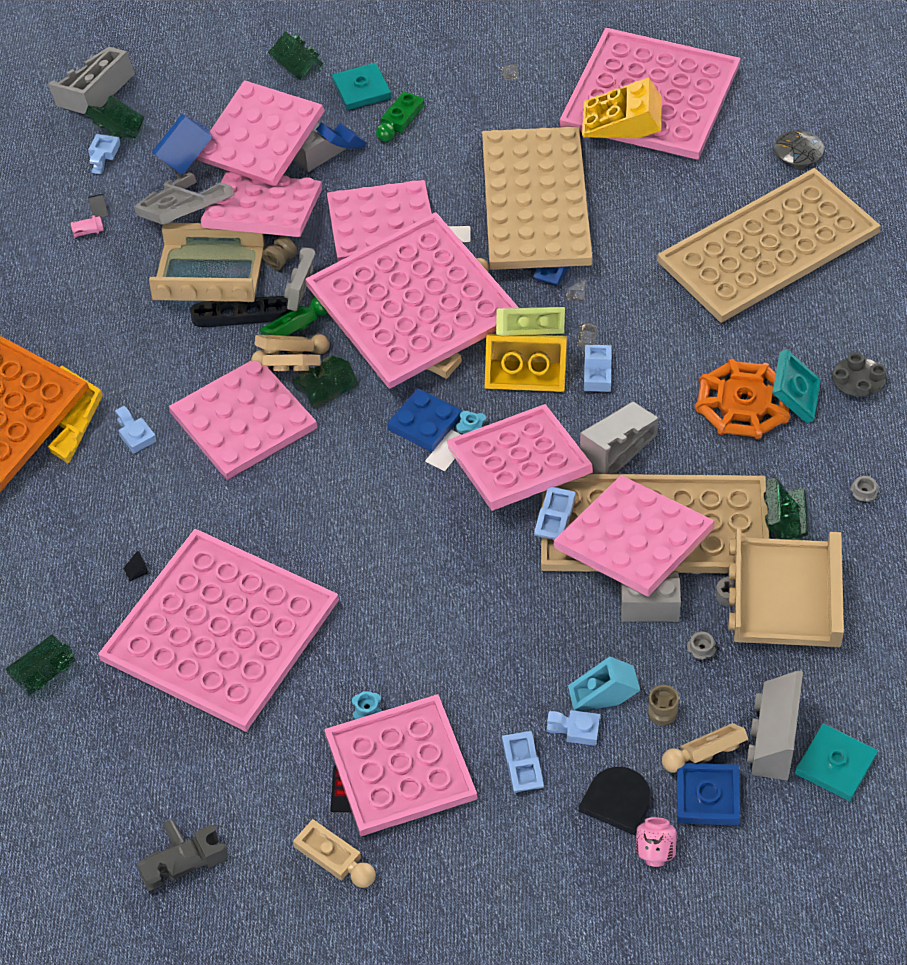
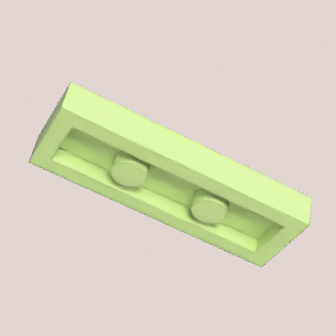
[496,307,565,336]

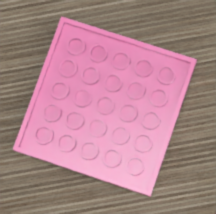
[560,28,741,160]
[305,212,519,389]
[98,529,339,732]

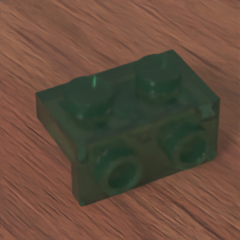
[268,31,323,80]
[85,96,144,139]
[292,356,358,409]
[764,477,809,540]
[6,634,75,696]

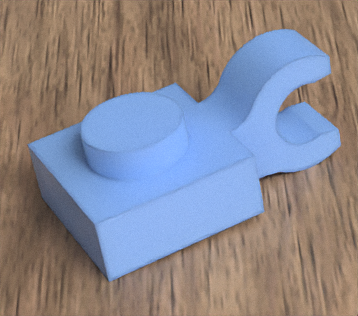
[88,134,120,174]
[115,406,157,454]
[546,710,600,746]

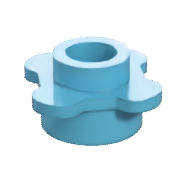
[456,411,486,434]
[352,691,382,720]

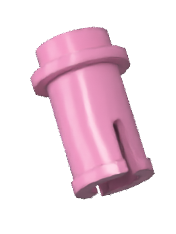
[71,215,104,238]

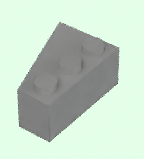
[48,47,135,116]
[580,401,658,474]

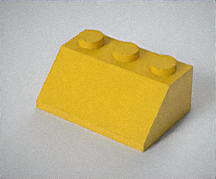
[485,333,567,392]

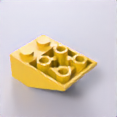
[582,77,662,139]

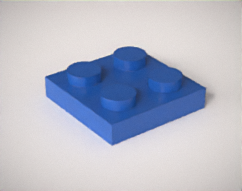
[387,388,462,452]
[677,763,740,825]

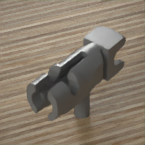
[137,819,228,892]

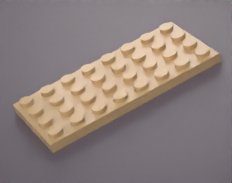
[482,126,592,270]
[657,168,881,323]
[541,474,769,573]

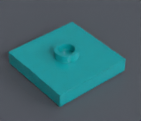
[331,62,392,111]
[772,349,821,423]
[795,723,878,802]

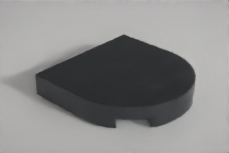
[579,767,650,835]

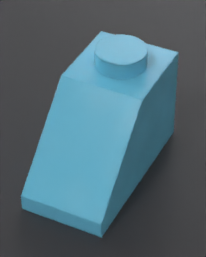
[568,656,640,712]

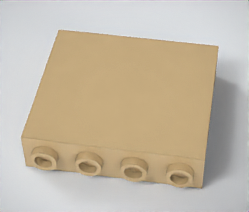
[728,527,844,647]

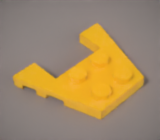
[48,366,103,463]

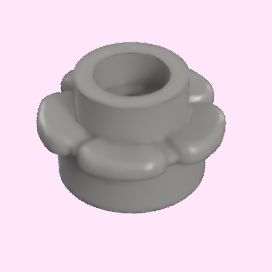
[851,476,879,502]
[687,632,716,660]

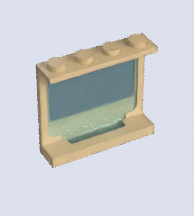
[149,223,265,302]

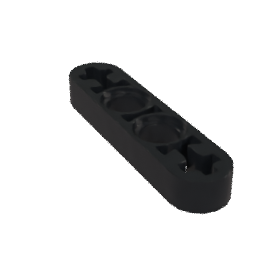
[190,296,291,328]

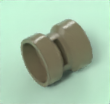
[262,235,298,271]
[648,685,679,726]

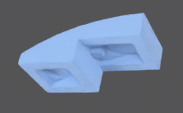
[584,345,611,392]
[534,487,576,540]
[502,731,544,793]

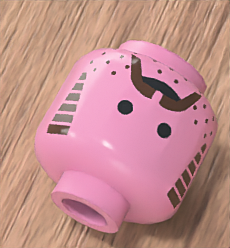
[636,817,677,867]

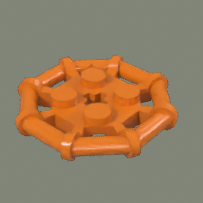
[695,359,791,440]

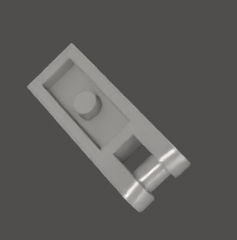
[284,248,315,311]

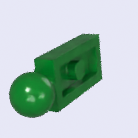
[376,91,424,142]
[259,297,328,336]

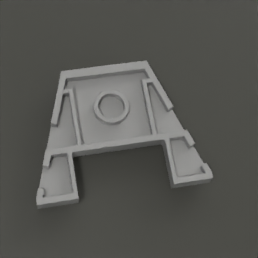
[134,171,235,225]

